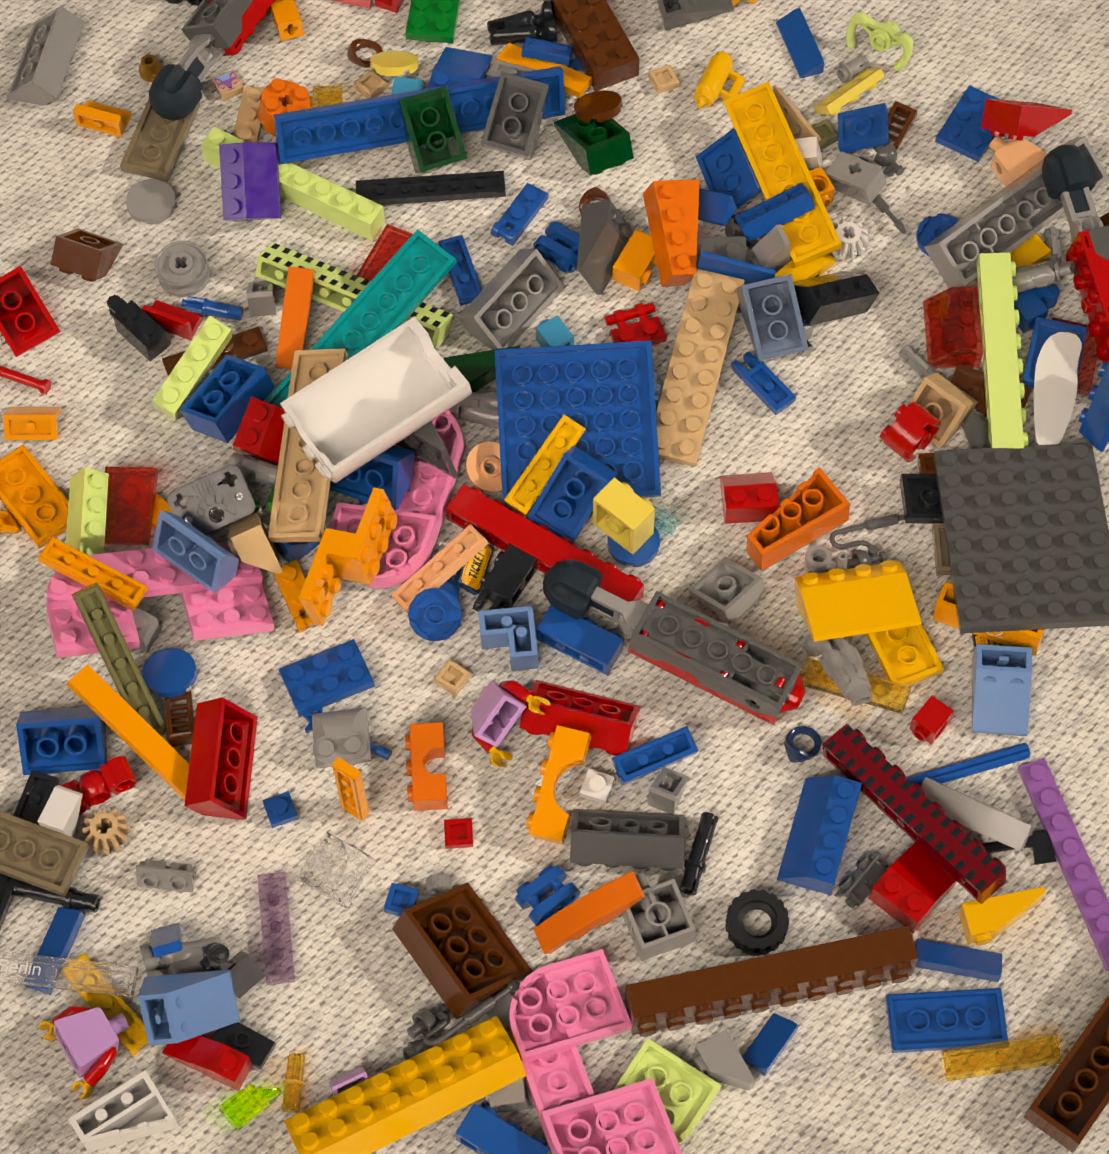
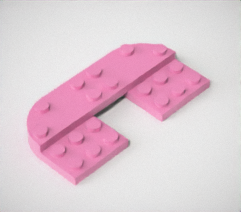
[329,409,465,589]
[46,541,274,658]
[508,949,682,1154]

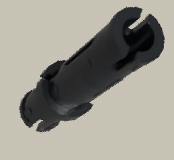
[679,812,719,896]
[13,880,101,913]

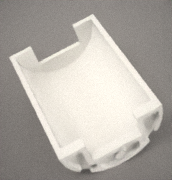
[280,316,472,483]

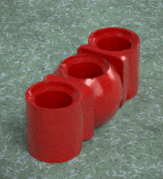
[61,756,137,815]

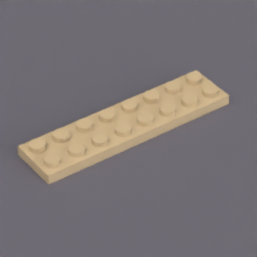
[656,268,745,467]
[268,349,348,543]

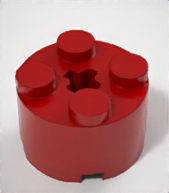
[879,402,941,463]

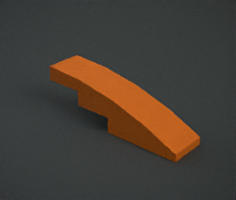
[533,871,645,954]

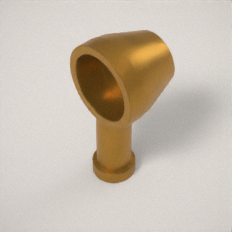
[139,54,163,82]

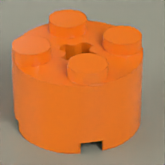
[257,78,310,136]

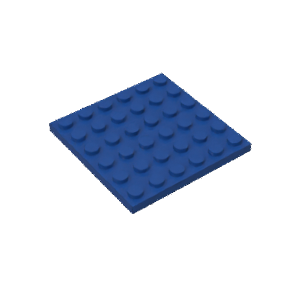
[495,341,661,506]

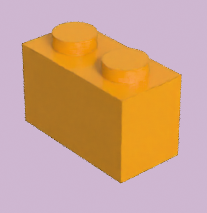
[612,229,657,292]

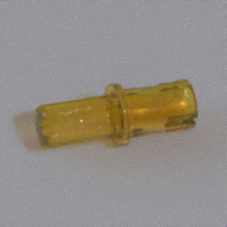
[281,1053,305,1113]

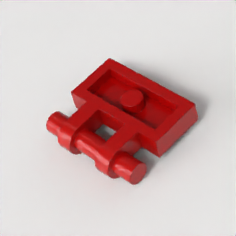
[604,302,667,346]

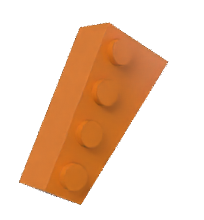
[643,179,700,287]
[746,467,850,571]

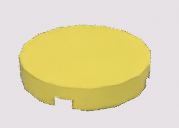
[370,51,418,76]

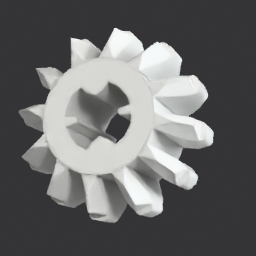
[832,218,869,261]

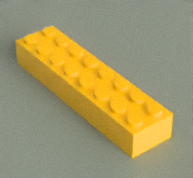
[284,1015,527,1154]

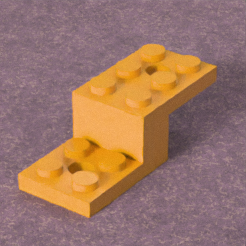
[298,488,397,626]

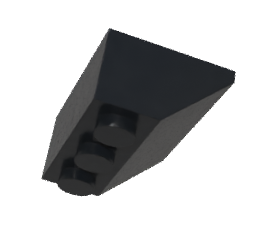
[793,271,880,326]

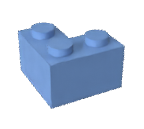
[478,606,538,671]

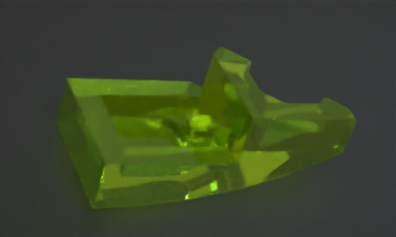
[219,1084,281,1132]

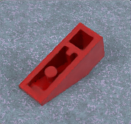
[162,1035,253,1092]

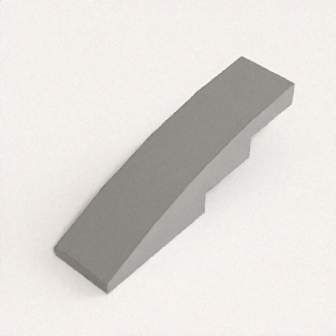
[921,777,1033,851]

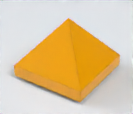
[0,510,21,533]

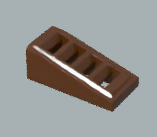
[884,101,917,150]
[164,691,195,747]

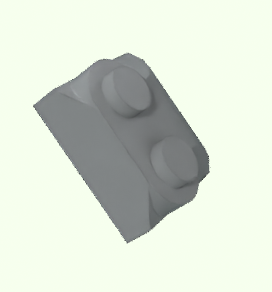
[688,557,765,622]
[312,707,372,768]

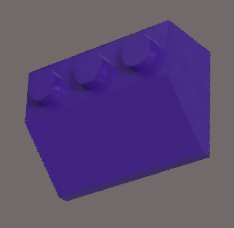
[219,142,281,222]

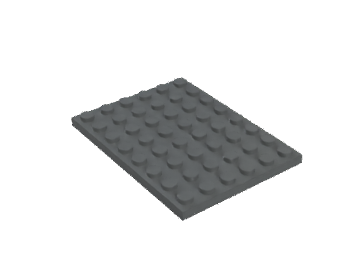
[933,442,1109,634]

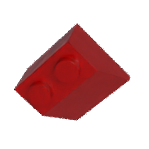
[719,472,779,524]

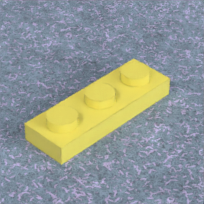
[814,68,885,116]

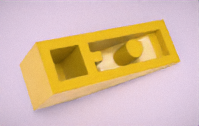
[958,886,1046,946]

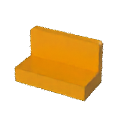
[73,101,132,137]
[3,407,61,440]

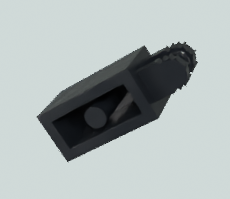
[107,294,169,362]
[472,544,537,612]

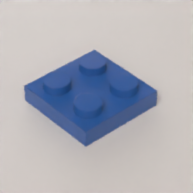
[838,103,889,153]

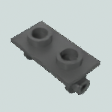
[834,852,888,908]

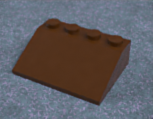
[392,882,532,1019]

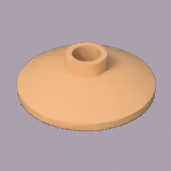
[465,441,502,492]

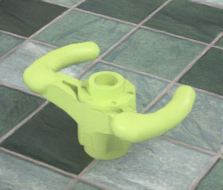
[846,12,913,71]

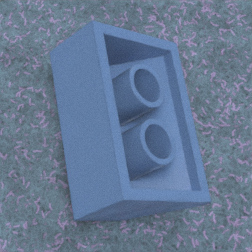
[152,510,239,594]

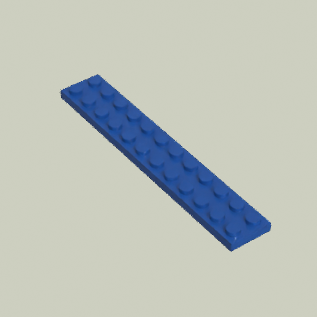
[273,66,565,164]

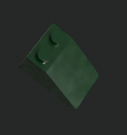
[399,86,467,173]
[554,114,634,176]

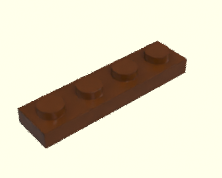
[162,326,268,376]

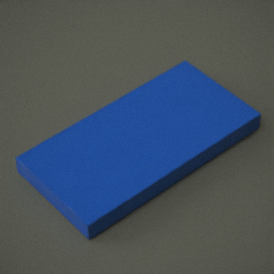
[885,988,1009,1053]

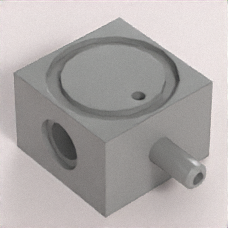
[622,873,696,961]

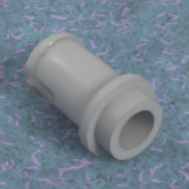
[836,55,868,82]

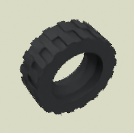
[725,889,789,956]

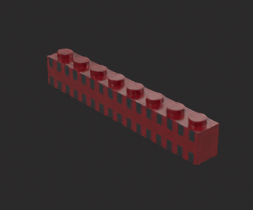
[822,723,1006,904]

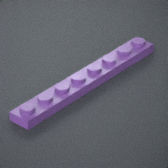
[1017,758,1109,972]

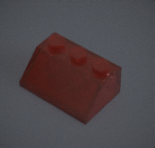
[923,287,983,368]

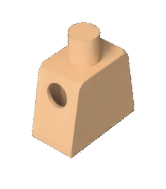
[989,136,1047,186]

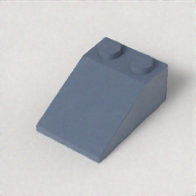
[736,274,809,361]

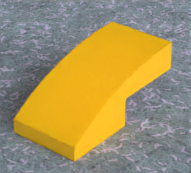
[1010,234,1052,267]

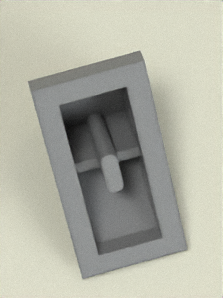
[246,281,276,317]
[648,767,690,814]

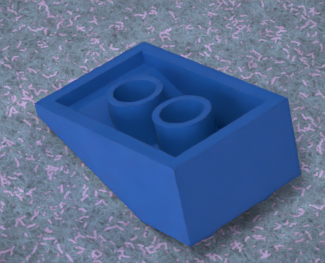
[427,47,492,89]
[527,445,618,543]

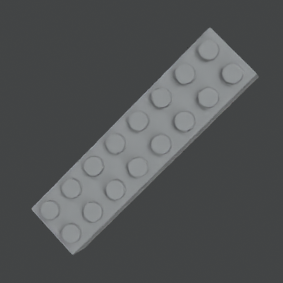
[924,136,1109,289]

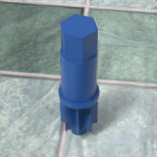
[181,296,243,321]

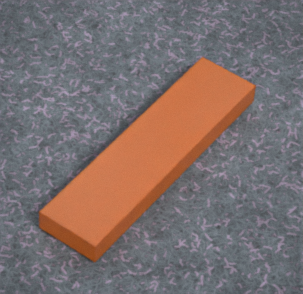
[275,266,315,370]

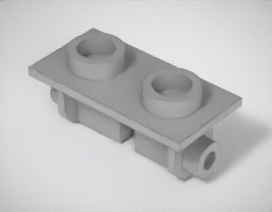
[136,859,197,893]

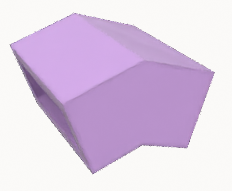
[329,1066,369,1095]

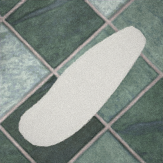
[1034,332,1082,445]

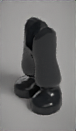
[487,0,557,46]

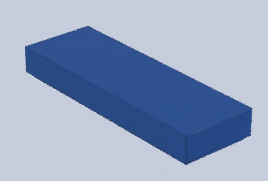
[438,235,482,306]

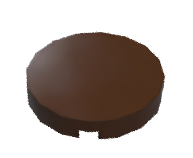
[574,90,623,122]

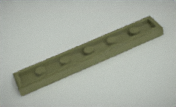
[71,582,167,734]

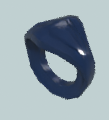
[784,726,822,763]

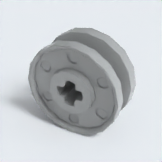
[155,241,211,297]

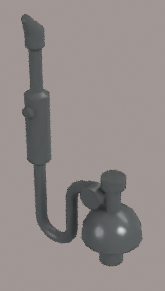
[859,144,906,234]
[829,514,905,569]
[407,981,520,1046]

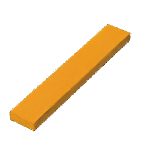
[66,664,189,801]

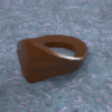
[347,39,383,68]
[579,187,610,214]

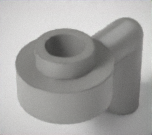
[805,545,849,573]

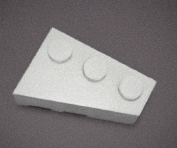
[68,1070,179,1152]

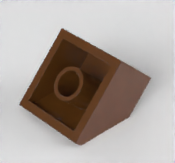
[50,228,123,282]

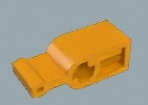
[270,0,304,41]

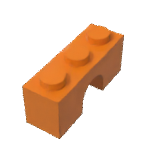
[405,722,448,811]

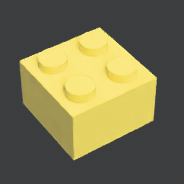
[593,477,655,555]

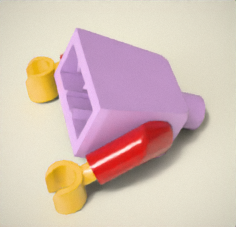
[471,680,550,767]
[39,1006,129,1100]

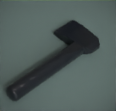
[982,830,1057,865]

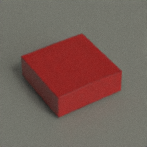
[444,818,474,849]

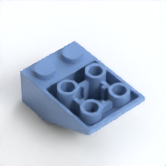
[972,644,1032,736]
[138,970,240,1045]

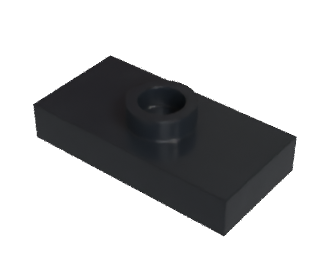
[211,1022,276,1070]

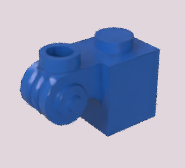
[1014,284,1060,334]

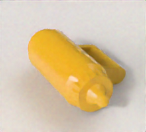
[693,52,745,109]

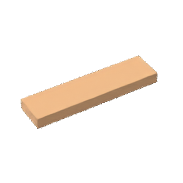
[391,524,489,613]

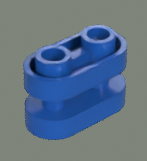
[533,221,580,273]
[515,865,581,926]

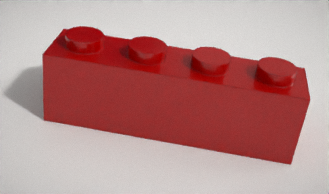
[519,680,641,756]
[184,697,258,820]

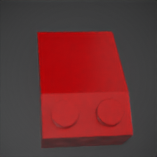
[981,99,1072,141]
[0,266,61,357]
[232,397,285,465]
[869,843,957,934]

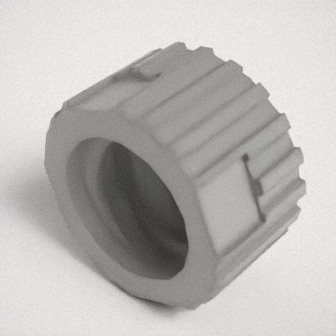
[426,873,452,896]

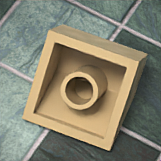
[908,372,978,449]
[226,512,283,574]

